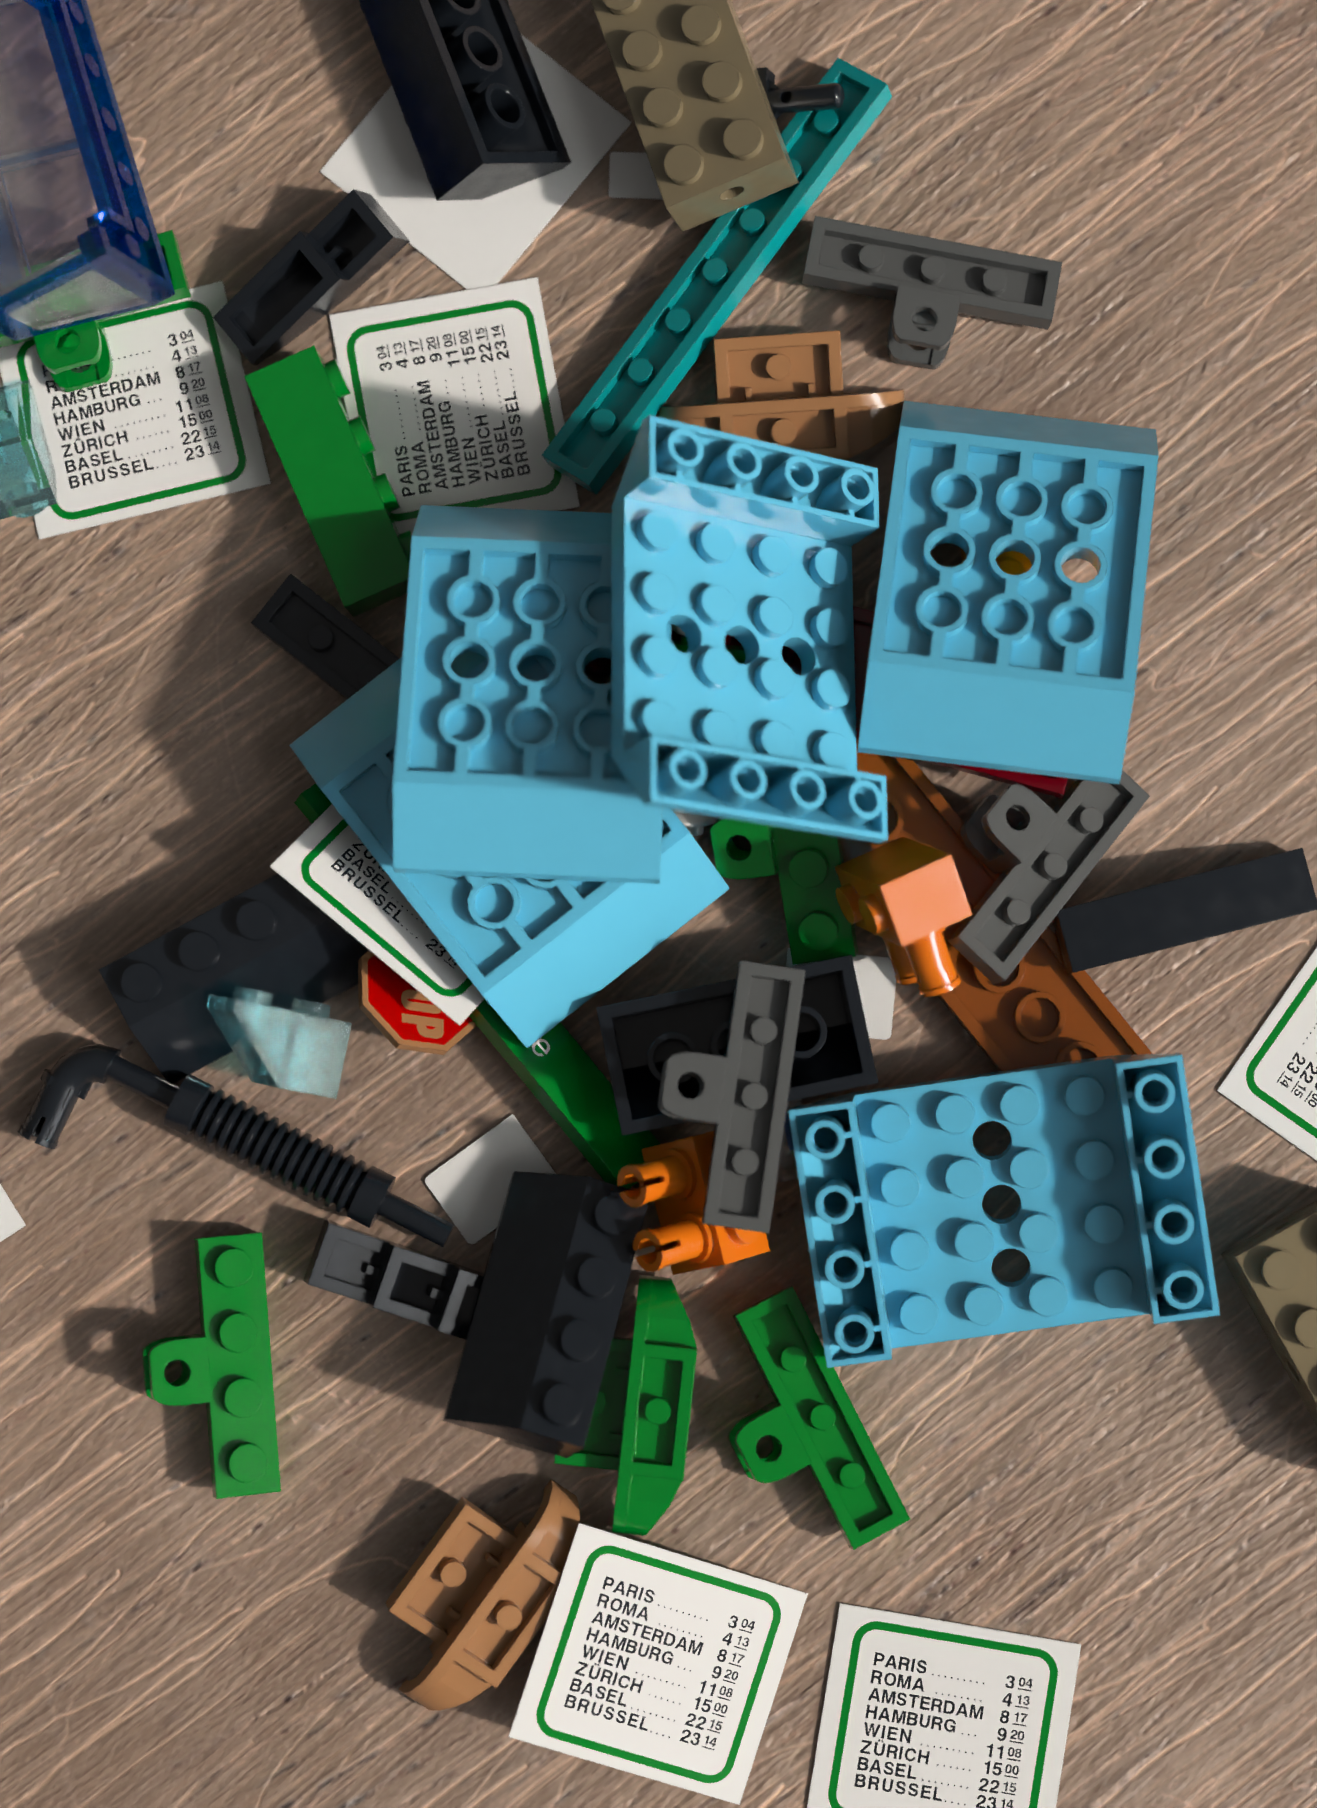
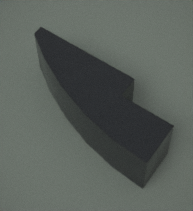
[213,189,410,365]

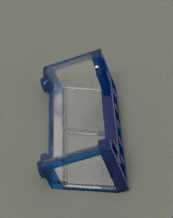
[0,0,175,341]

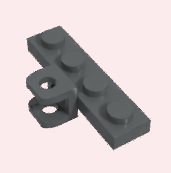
[802,216,1062,370]
[948,770,1150,984]
[657,960,806,1233]

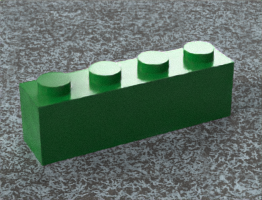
[244,345,412,617]

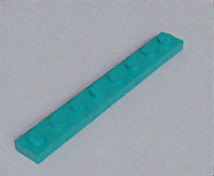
[542,58,892,495]

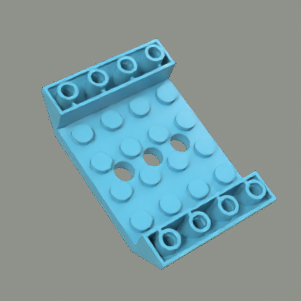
[857,401,1159,784]
[612,415,888,843]
[393,505,671,884]
[289,652,730,1048]
[788,1053,1220,1368]

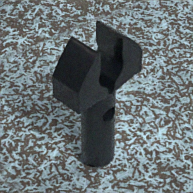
[757,67,845,120]

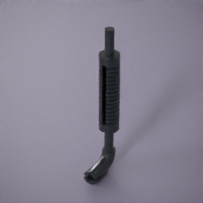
[18,1044,454,1247]

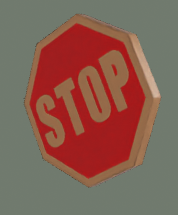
[358,950,477,1055]

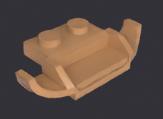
[655,330,904,460]
[385,1479,580,1710]

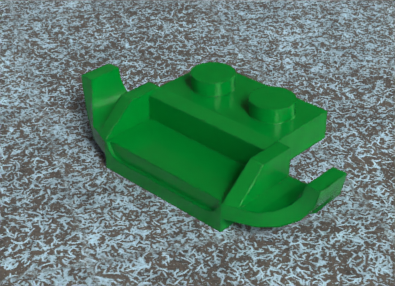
[554,1274,697,1536]

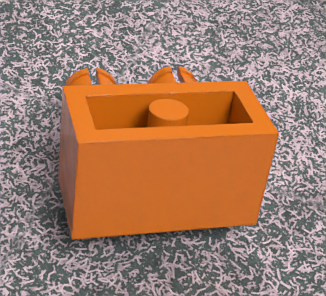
[835,837,972,997]
[617,1131,770,1275]

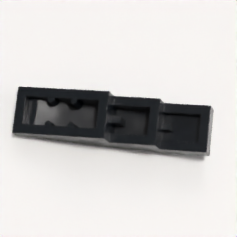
[1052,848,1317,974]
[303,1220,484,1339]

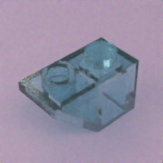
[207,986,352,1099]

